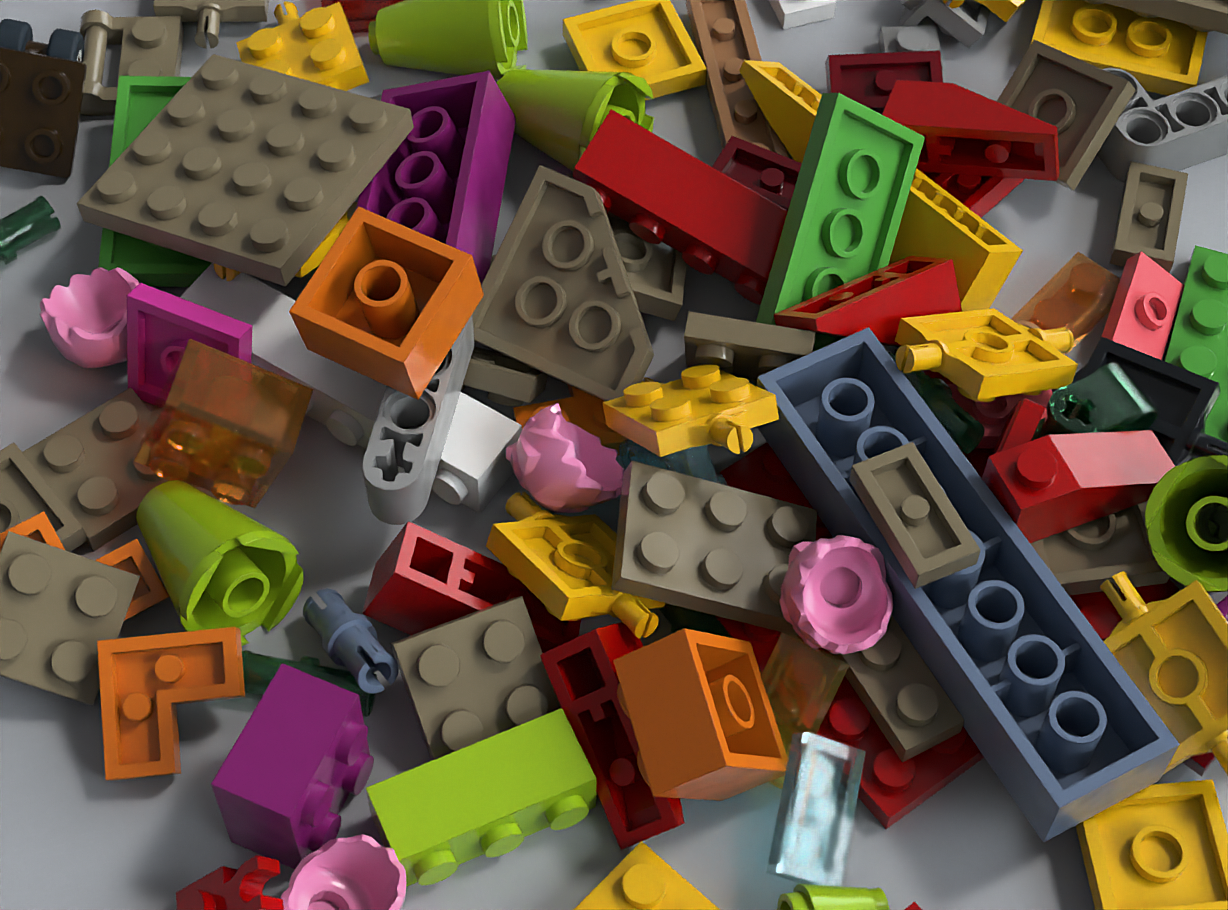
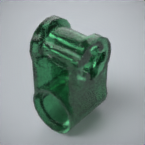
[1031,362,1159,441]

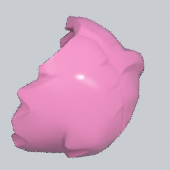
[39,267,140,368]
[506,403,625,513]
[779,535,893,654]
[280,834,406,910]

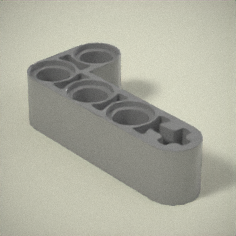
[1097,68,1228,182]
[362,315,475,525]

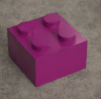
[211,663,374,870]

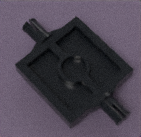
[1052,336,1228,467]

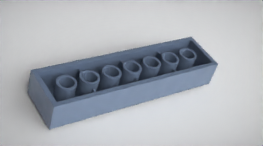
[757,327,1180,843]

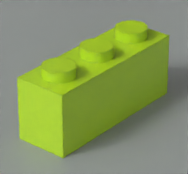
[366,708,596,887]

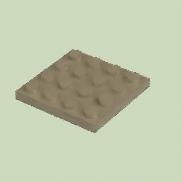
[76,54,414,286]

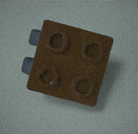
[0,19,87,178]

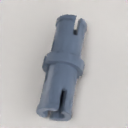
[303,588,399,694]

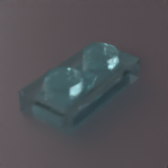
[766,732,866,886]

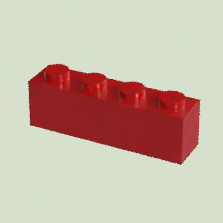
[572,109,788,305]

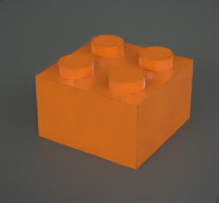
[289,206,484,400]
[613,628,792,801]

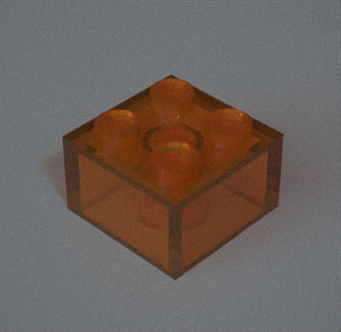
[134,339,314,509]

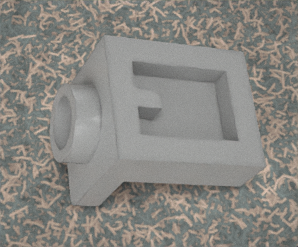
[899,0,990,48]

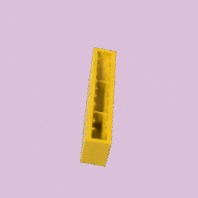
[739,60,1023,312]

